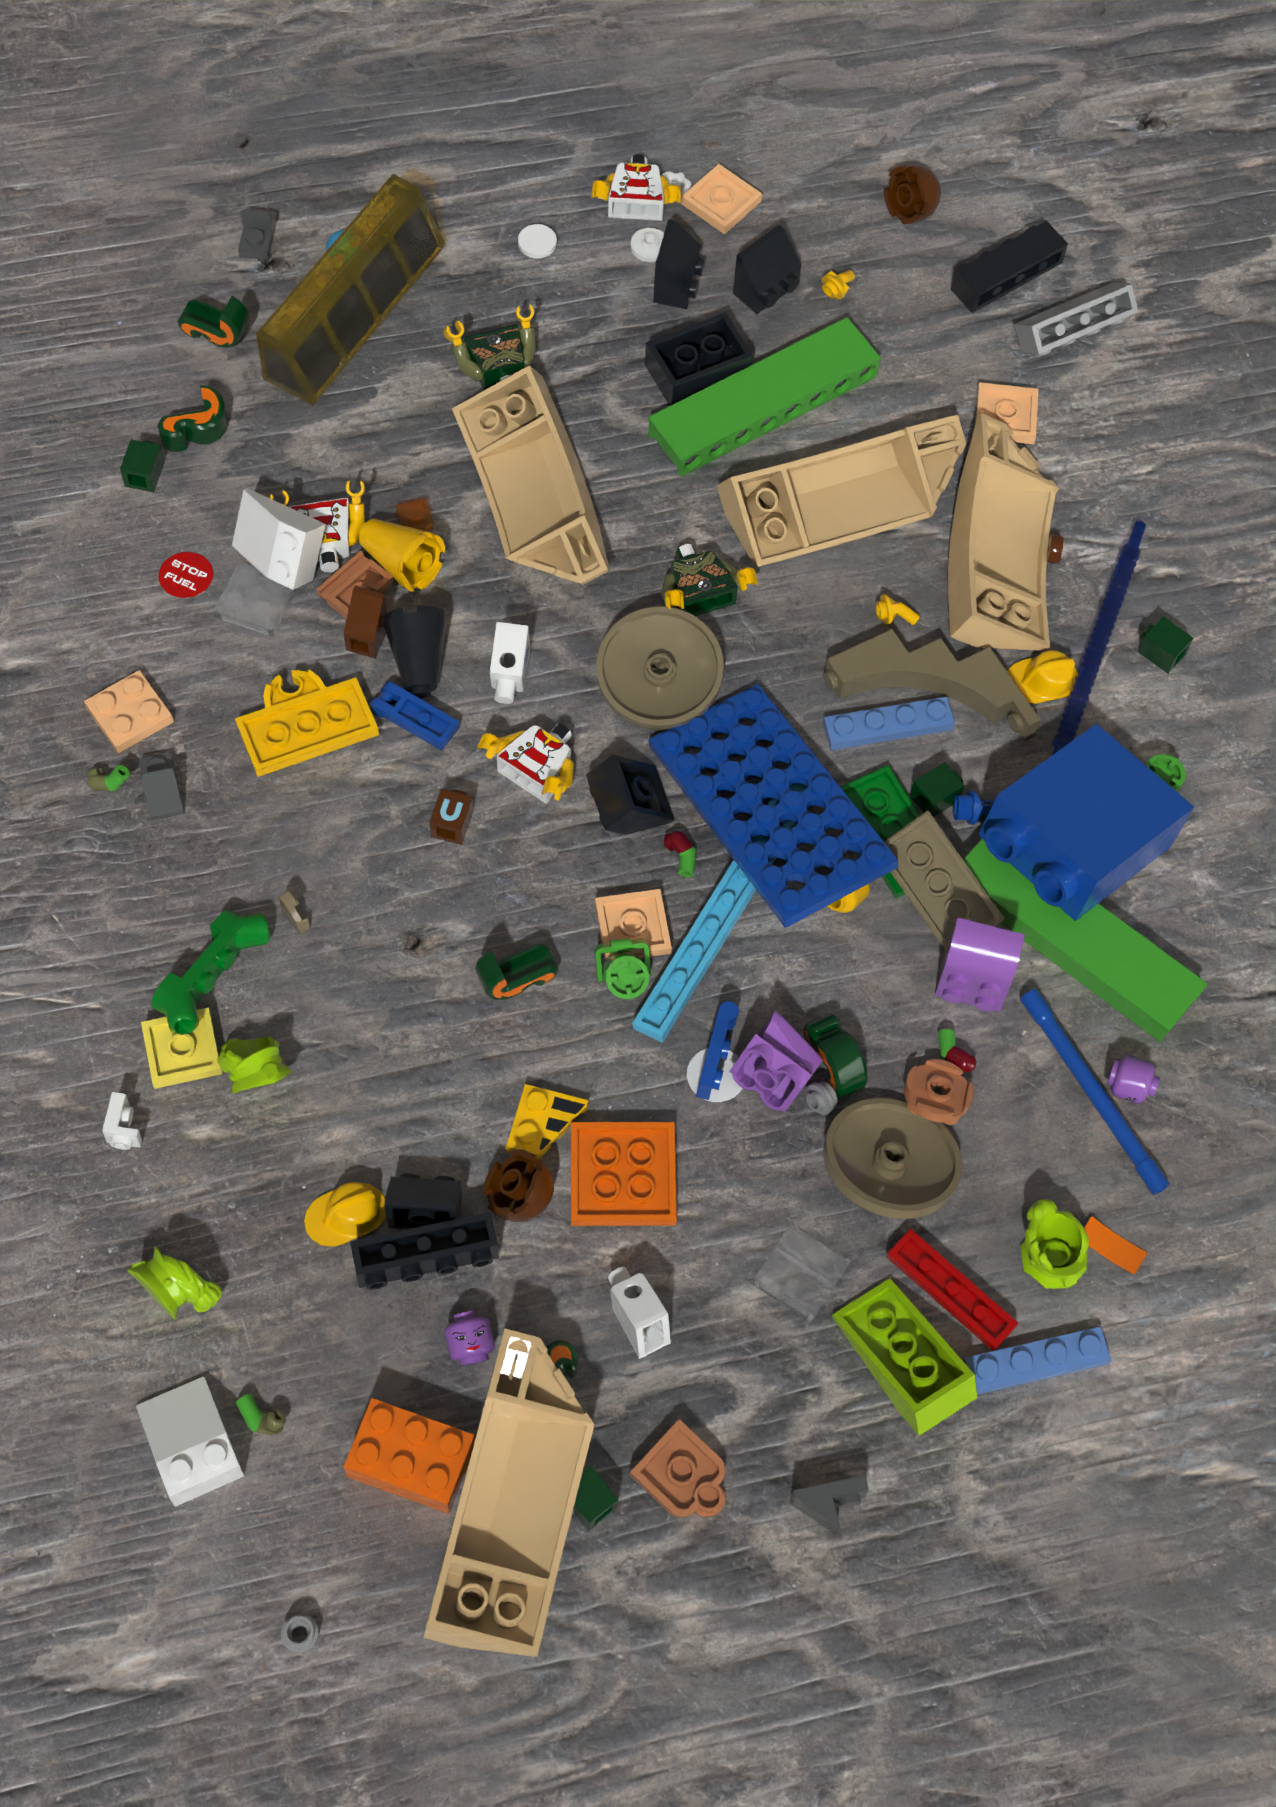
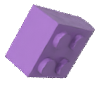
[935,918,1025,1012]

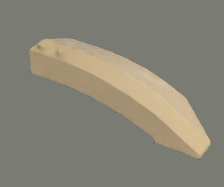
[452,365,610,585]
[948,413,1059,651]
[716,414,967,568]
[423,1329,595,1657]

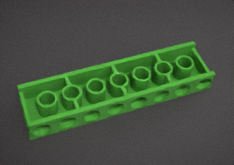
[648,317,881,477]
[964,839,1208,1042]

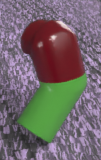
[664,830,696,877]
[938,1029,976,1073]

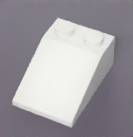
[232,488,326,590]
[136,1376,244,1507]

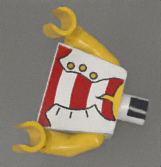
[591,154,681,221]
[270,480,366,572]
[477,723,574,804]

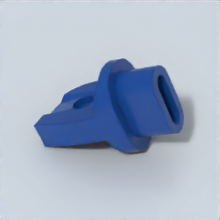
[953,790,995,825]

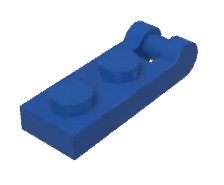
[368,681,460,751]
[695,1001,739,1100]

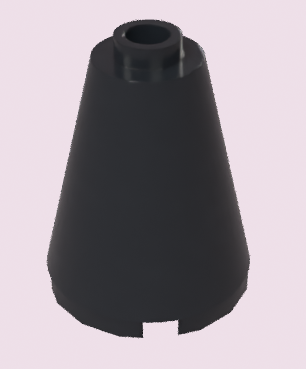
[383,605,447,698]

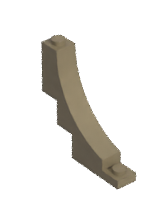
[823,629,1041,741]

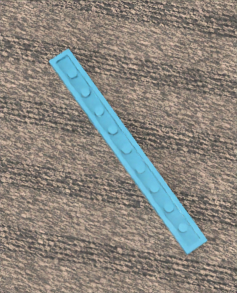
[632,784,807,1043]

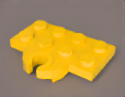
[235,669,379,777]

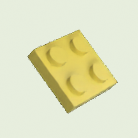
[141,1007,222,1089]

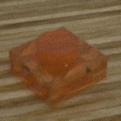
[396,498,434,531]

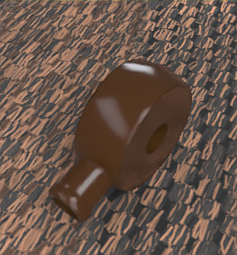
[1047,532,1063,564]

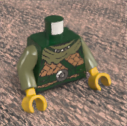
[443,304,536,389]
[661,544,758,616]

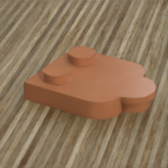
[629,1419,725,1518]

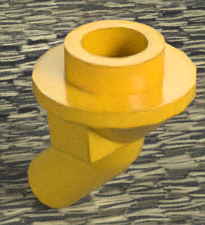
[822,270,855,300]
[876,594,920,626]

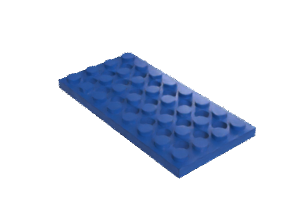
[649,684,898,928]

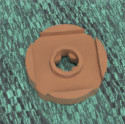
[904,1059,974,1125]

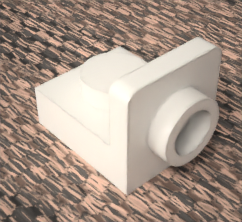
[102,1092,142,1150]

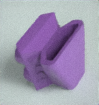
[729,1010,823,1112]

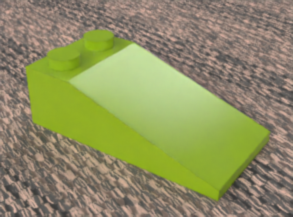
[832,1278,978,1436]

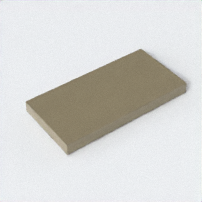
[884,811,1005,951]

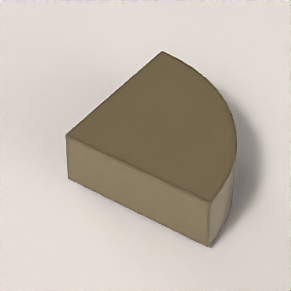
[279,891,311,935]

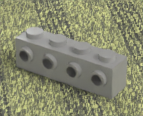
[1014,282,1138,357]

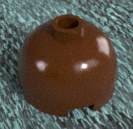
[884,164,941,225]
[483,1149,554,1222]

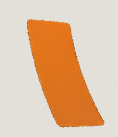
[1084,1216,1147,1274]

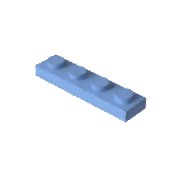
[823,697,955,751]
[963,1327,1112,1395]

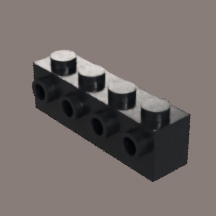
[951,221,1068,313]
[350,1212,499,1290]

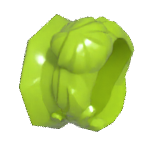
[217,1036,292,1094]
[1020,1199,1089,1289]
[127,1246,222,1320]

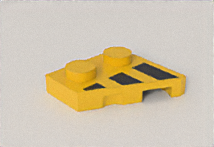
[506,1084,589,1159]

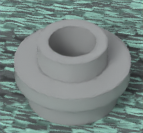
[806,1081,837,1115]
[280,1614,319,1653]

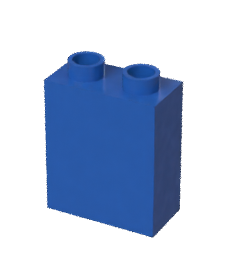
[978,723,1194,921]

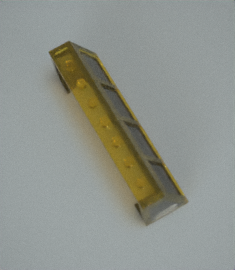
[256,174,445,406]

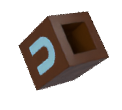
[430,789,473,845]

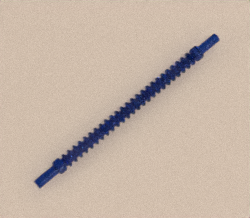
[1052,521,1146,755]

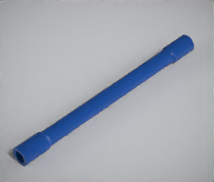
[1020,989,1170,1195]

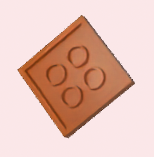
[571,1122,677,1226]

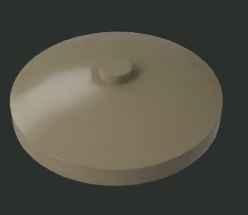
[596,606,724,730]
[823,1098,962,1219]

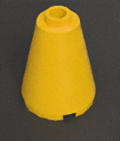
[359,518,445,592]

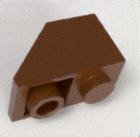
[344,586,387,659]

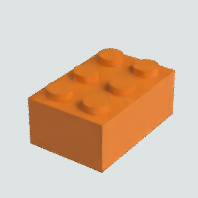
[343,1398,475,1514]

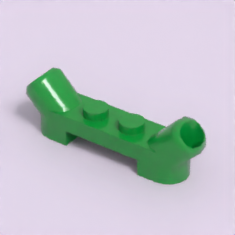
[152,909,270,1035]

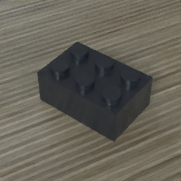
[645,312,753,406]

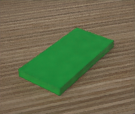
[840,765,921,899]

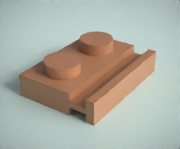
[316,550,393,620]

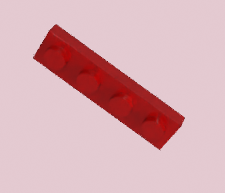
[886,1229,1019,1351]

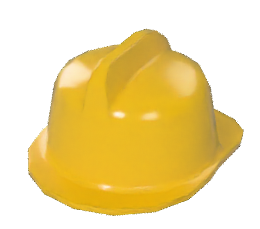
[1007,650,1079,704]
[304,1182,386,1247]

